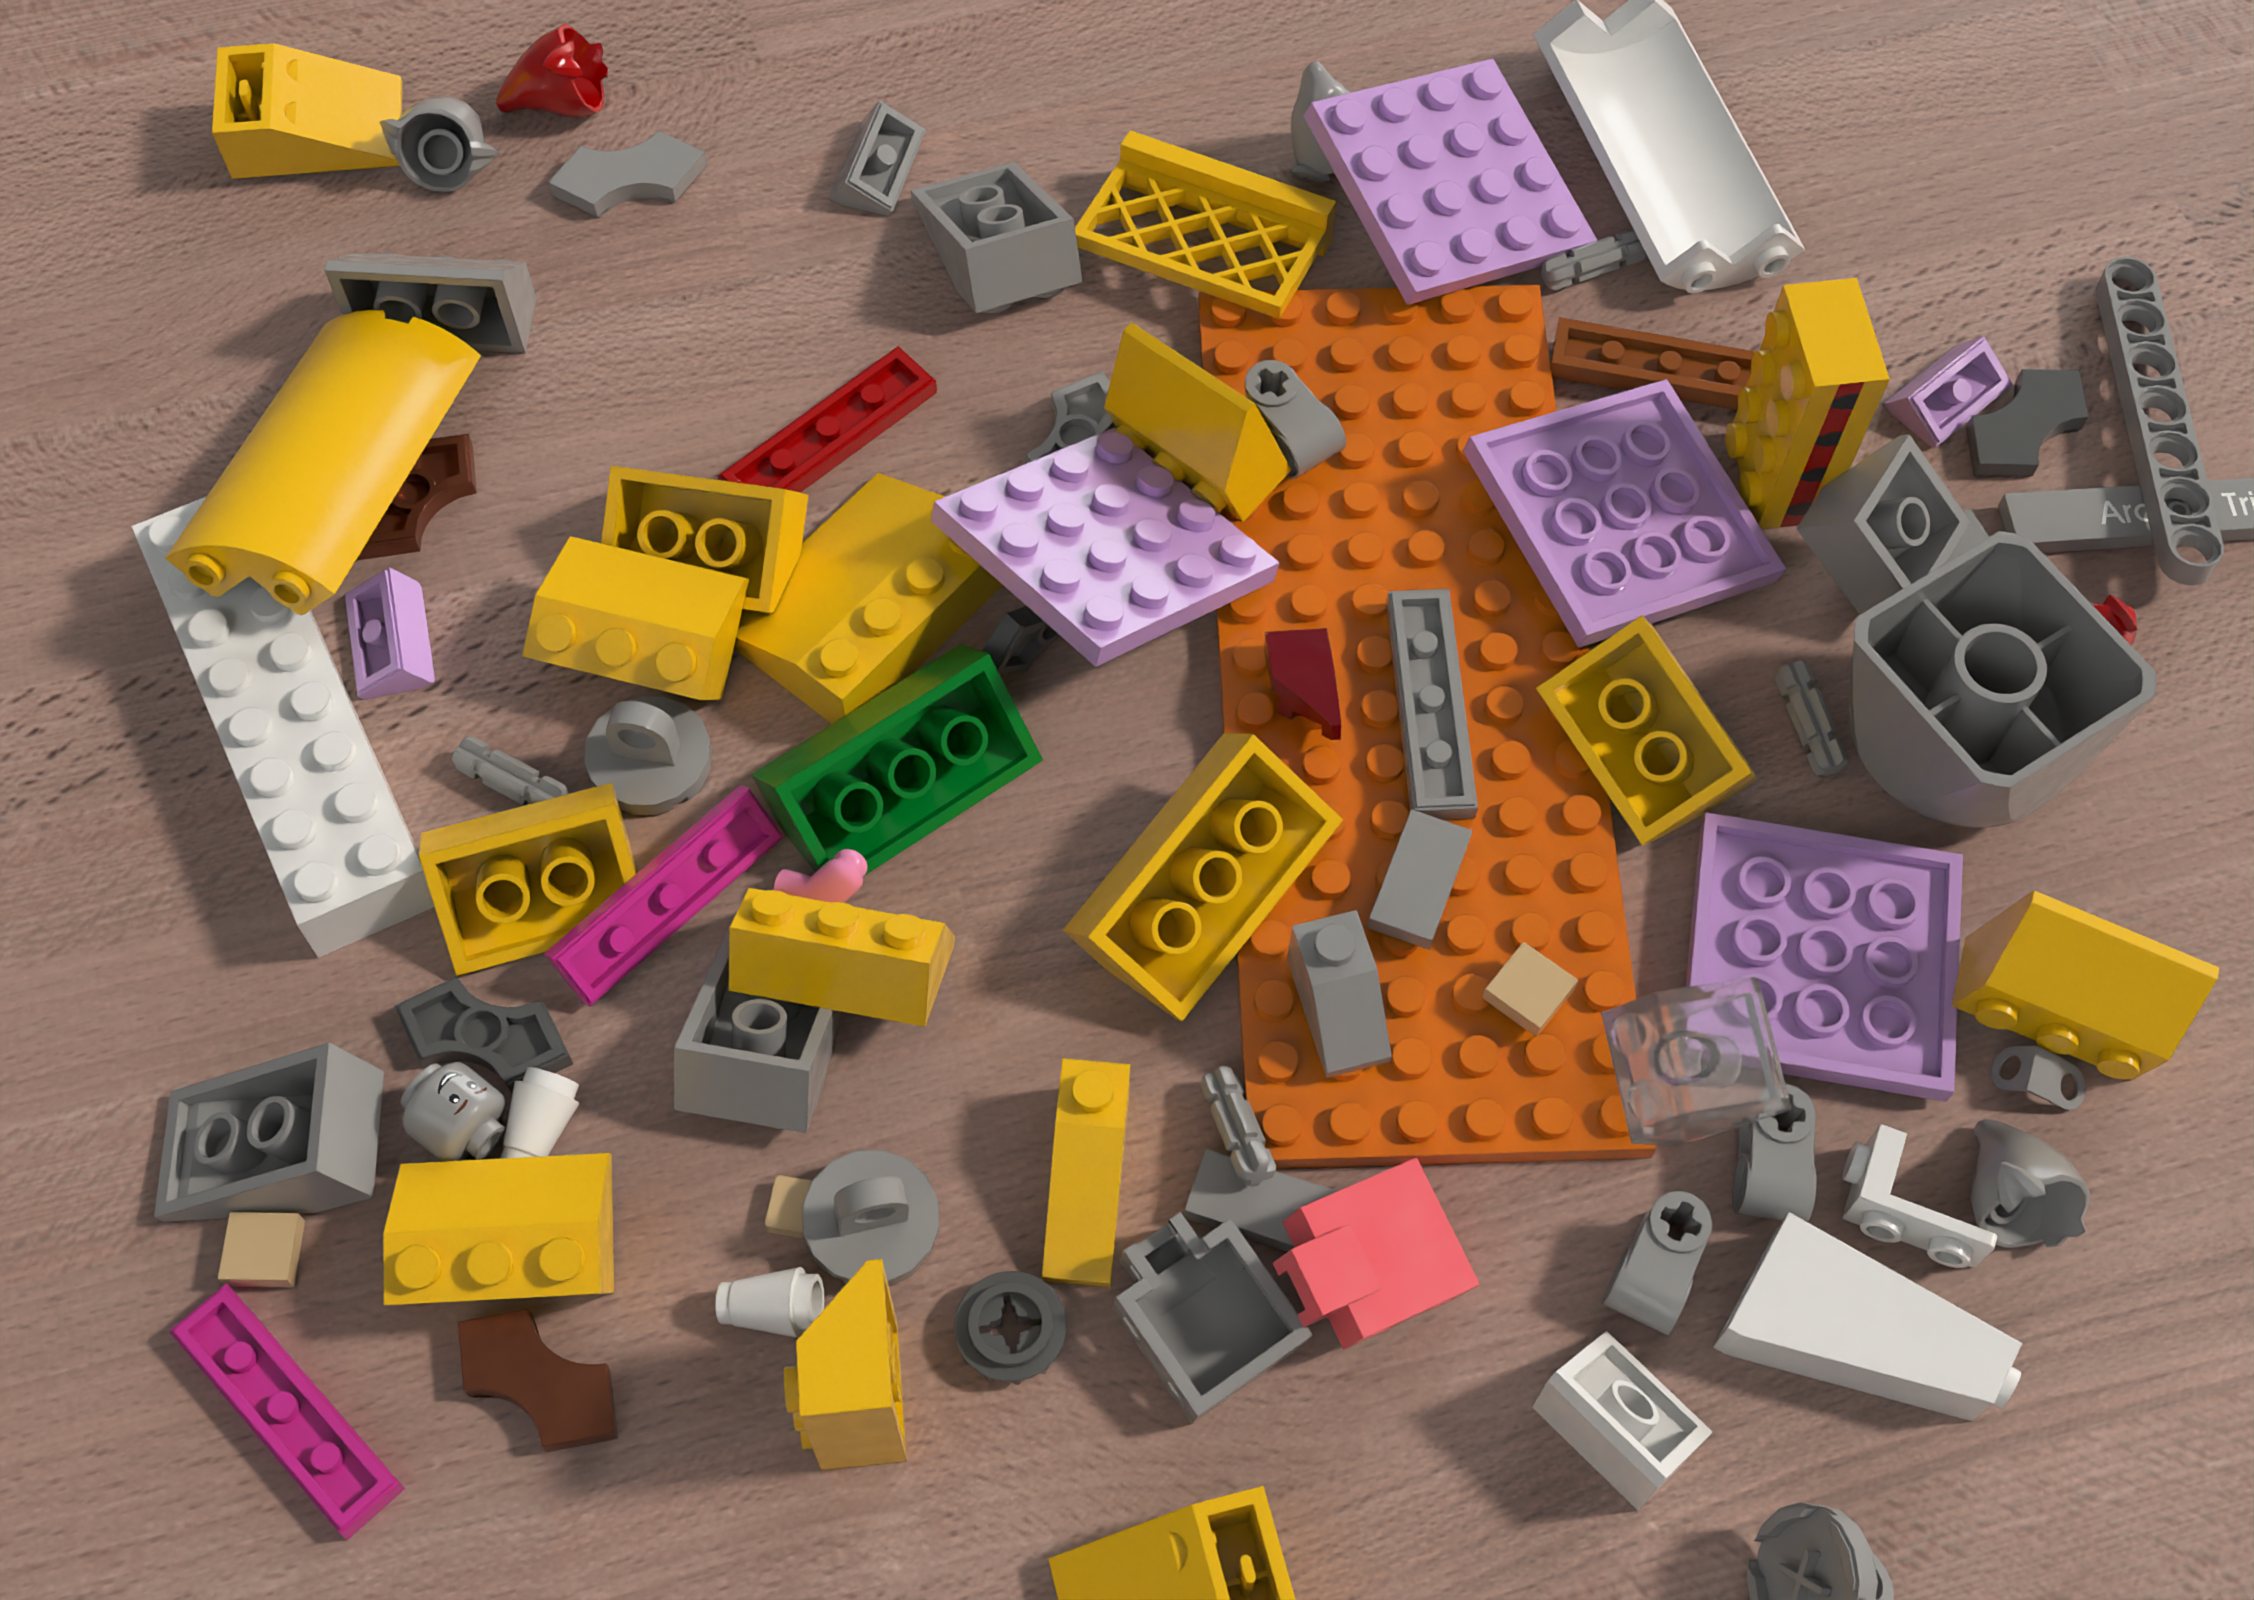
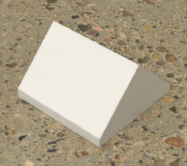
[1532,1331,1712,1511]

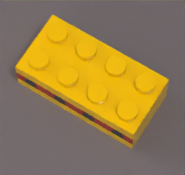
[1725,278,1890,529]

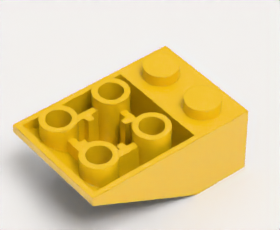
[212,43,402,179]
[1048,1486,1296,1600]

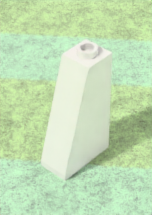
[1713,1212,2022,1421]

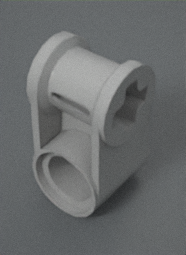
[1244,360,1346,479]
[1732,1084,1817,1222]
[1602,1191,1712,1335]

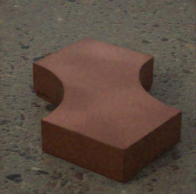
[358,433,477,560]
[458,1309,618,1453]

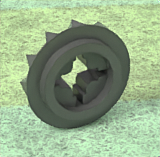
[954,1271,1067,1385]

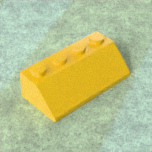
[1063,733,1343,1021]

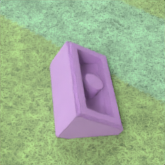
[1883,336,2013,448]
[345,567,435,700]

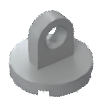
[584,696,713,815]
[802,1150,939,1286]
[1747,1502,1894,1600]

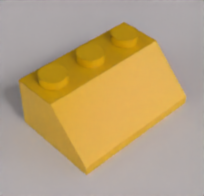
[1104,322,1292,522]
[601,465,809,613]
[522,536,749,700]
[1536,615,1759,846]
[418,783,637,976]
[729,888,955,1027]
[1951,890,2219,1080]
[383,1153,614,1305]
[784,1259,907,1470]

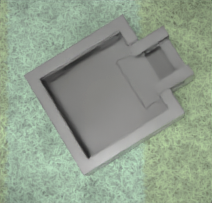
[1111,1212,1313,1424]

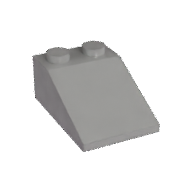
[910,162,1082,313]
[674,925,842,1133]
[154,1042,384,1222]

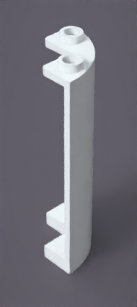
[1533,0,1805,294]

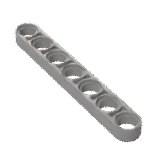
[2096,257,2224,586]

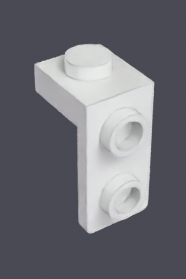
[1842,1124,1998,1268]

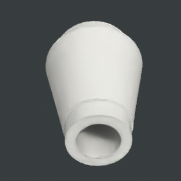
[500,1067,580,1159]
[716,1267,824,1338]

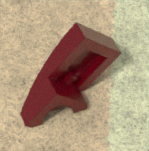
[1264,628,1341,740]

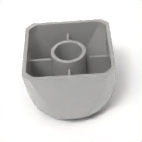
[1849,531,2157,828]

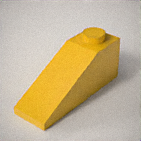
[1042,1058,1130,1288]

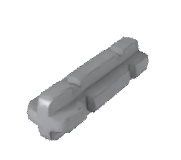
[1540,229,1646,291]
[1775,660,1849,777]
[452,736,568,805]
[1201,1066,1276,1187]

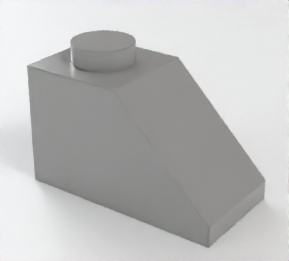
[1287,910,1392,1078]

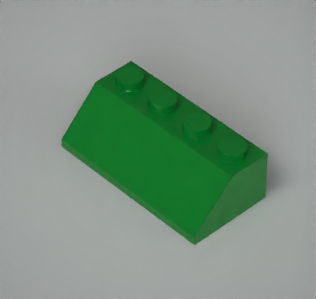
[751,644,1043,877]

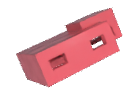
[1273,1157,1480,1350]

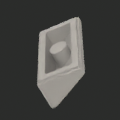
[829,100,926,216]

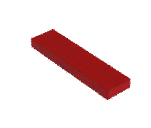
[717,346,937,493]

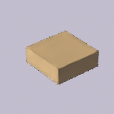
[1482,942,1578,1037]
[218,1212,305,1288]

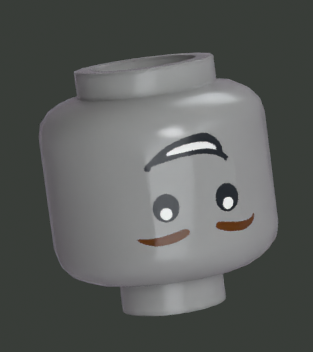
[401,1062,505,1162]

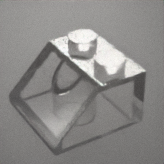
[1601,977,1792,1147]

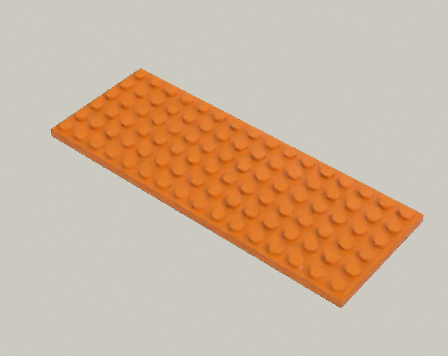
[1198,285,1656,1169]

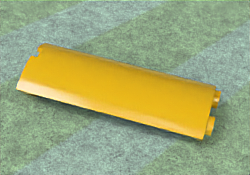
[165,310,482,615]

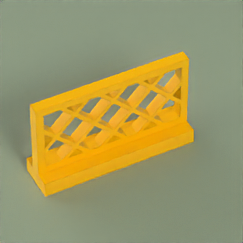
[1075,130,1336,319]

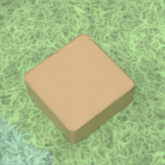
[765,1175,812,1238]

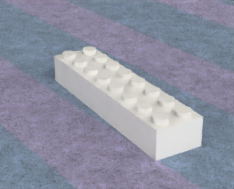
[132,496,435,958]

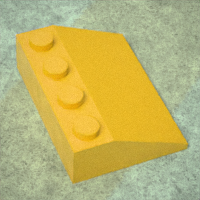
[734,473,1003,724]

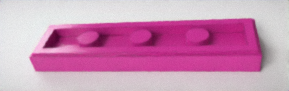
[544,785,784,1006]
[169,1283,405,1540]

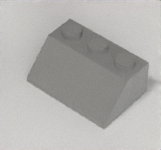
[324,252,537,354]

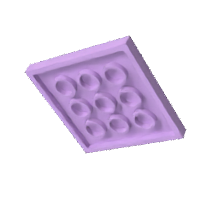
[1303,58,1598,305]
[1463,379,1786,648]
[931,427,1279,667]
[1679,812,1963,1102]

